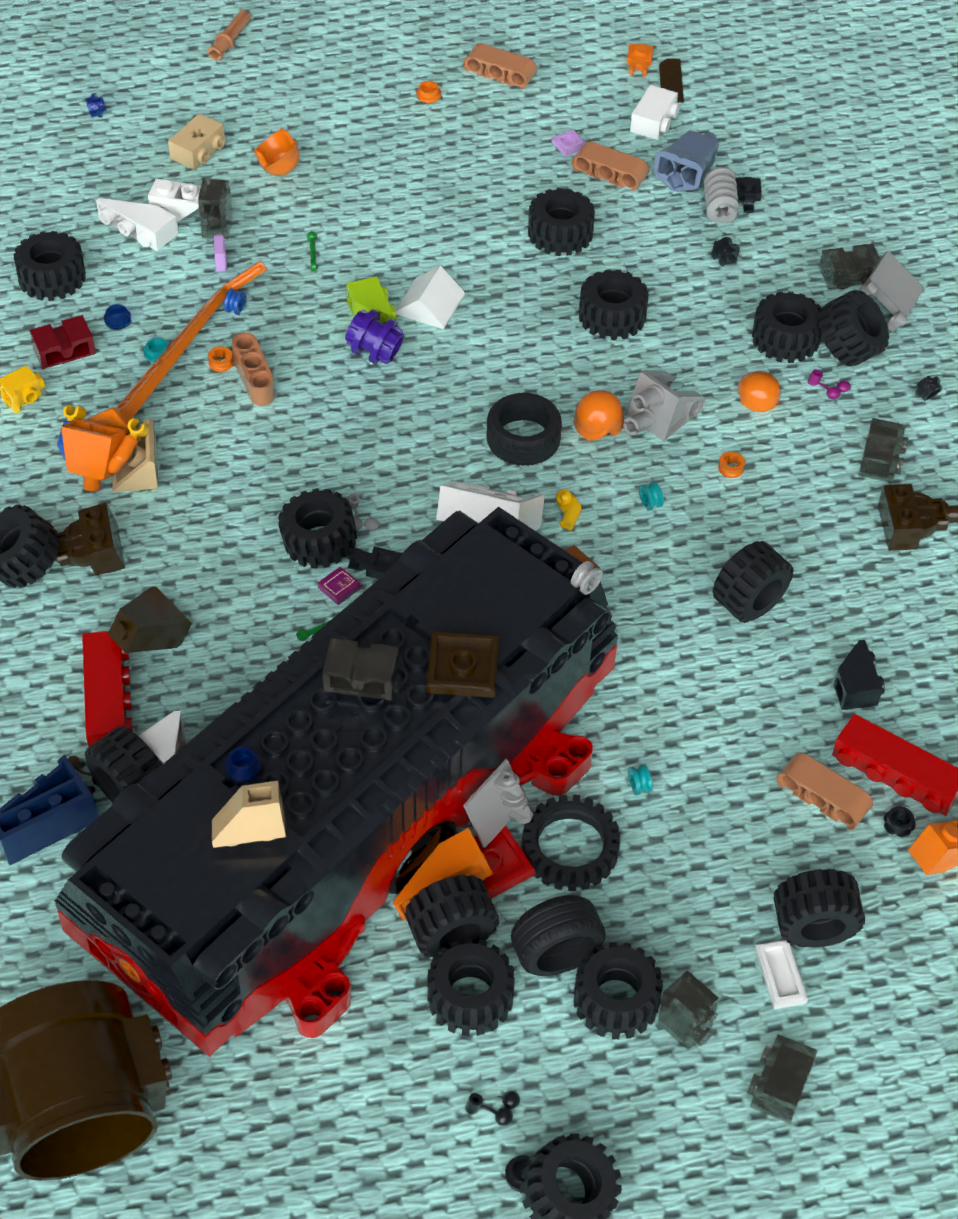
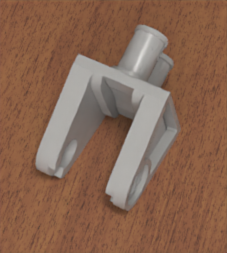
[623,370,706,441]

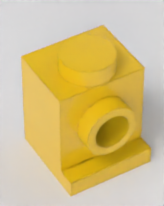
[0,365,45,414]

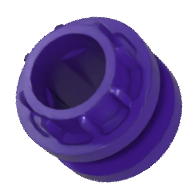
[345,309,404,365]

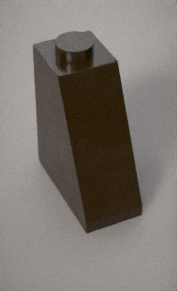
[107,586,192,653]

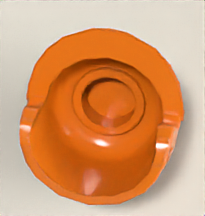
[253,128,300,176]
[573,390,624,441]

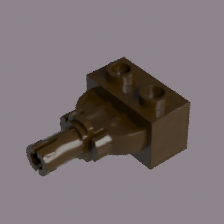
[878,484,958,551]
[53,502,125,575]

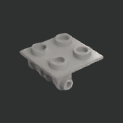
[463,759,533,848]

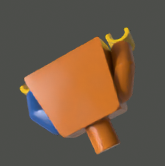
[57,404,150,491]

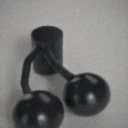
[465,1091,520,1126]

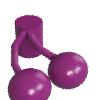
[807,369,851,399]

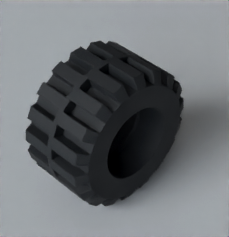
[528,188,595,256]
[14,231,86,301]
[579,269,649,340]
[818,290,889,366]
[752,291,821,363]
[278,488,357,568]
[0,505,60,588]
[712,541,794,623]
[85,726,161,803]
[773,869,865,948]
[405,875,499,958]
[427,939,515,1036]
[573,942,663,1040]
[520,1133,622,1219]

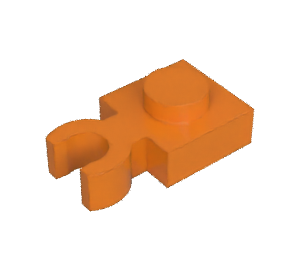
[627,43,653,77]

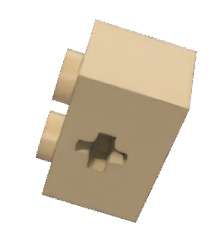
[168,113,226,170]

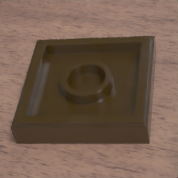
[426,632,499,698]

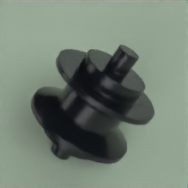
[711,237,740,266]

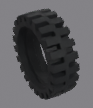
[522,795,620,891]

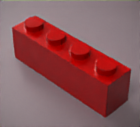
[82,631,133,748]
[832,713,958,816]

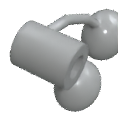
[348,494,380,530]

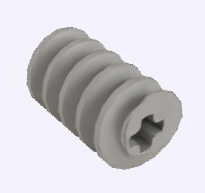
[704,167,739,222]

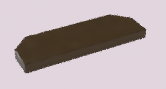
[659,59,684,103]

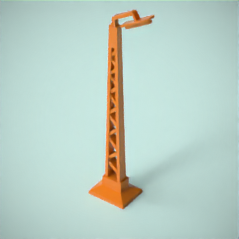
[84,260,267,442]

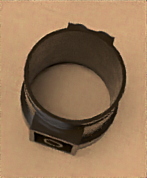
[0,980,172,1181]

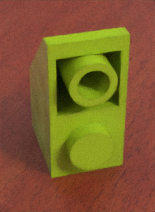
[346,277,397,324]

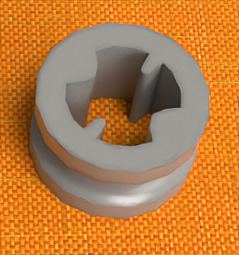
[571,561,603,595]

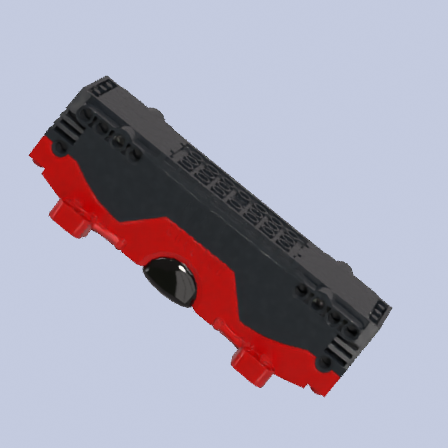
[55,506,618,1057]

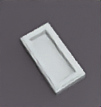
[755,940,808,1009]

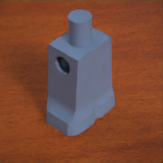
[653,130,719,192]

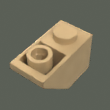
[212,781,286,848]

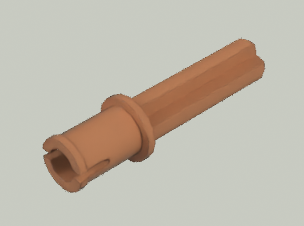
[207,9,251,60]

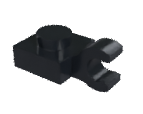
[736,177,762,213]
[348,546,403,579]

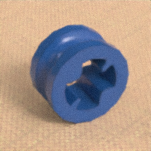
[224,288,246,315]

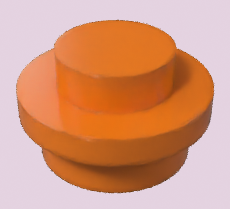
[416,81,441,103]

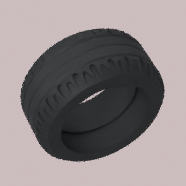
[486,393,562,466]
[511,895,606,976]

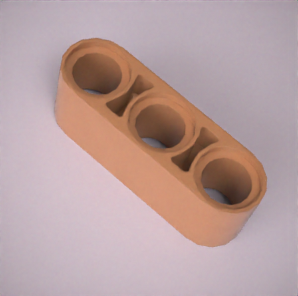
[463,43,537,89]
[572,141,649,191]
[232,332,275,406]
[776,753,873,830]

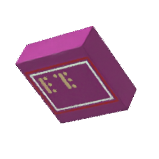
[318,567,361,605]

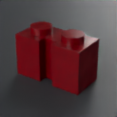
[29,315,96,369]

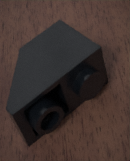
[833,640,885,710]

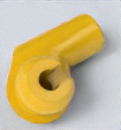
[556,489,582,530]

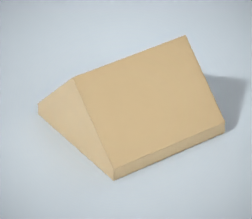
[112,418,158,492]

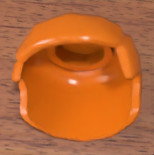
[738,371,780,412]

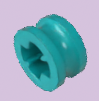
[639,482,664,511]
[628,764,653,796]

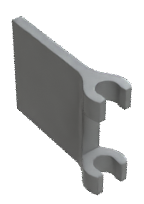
[858,251,924,332]

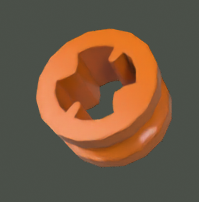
[208,346,233,372]
[718,451,745,478]

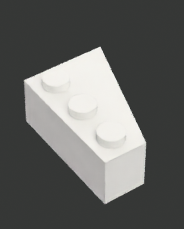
[436,481,545,530]

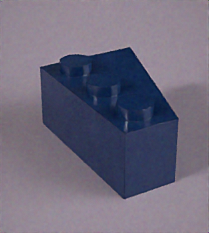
[0,755,99,865]

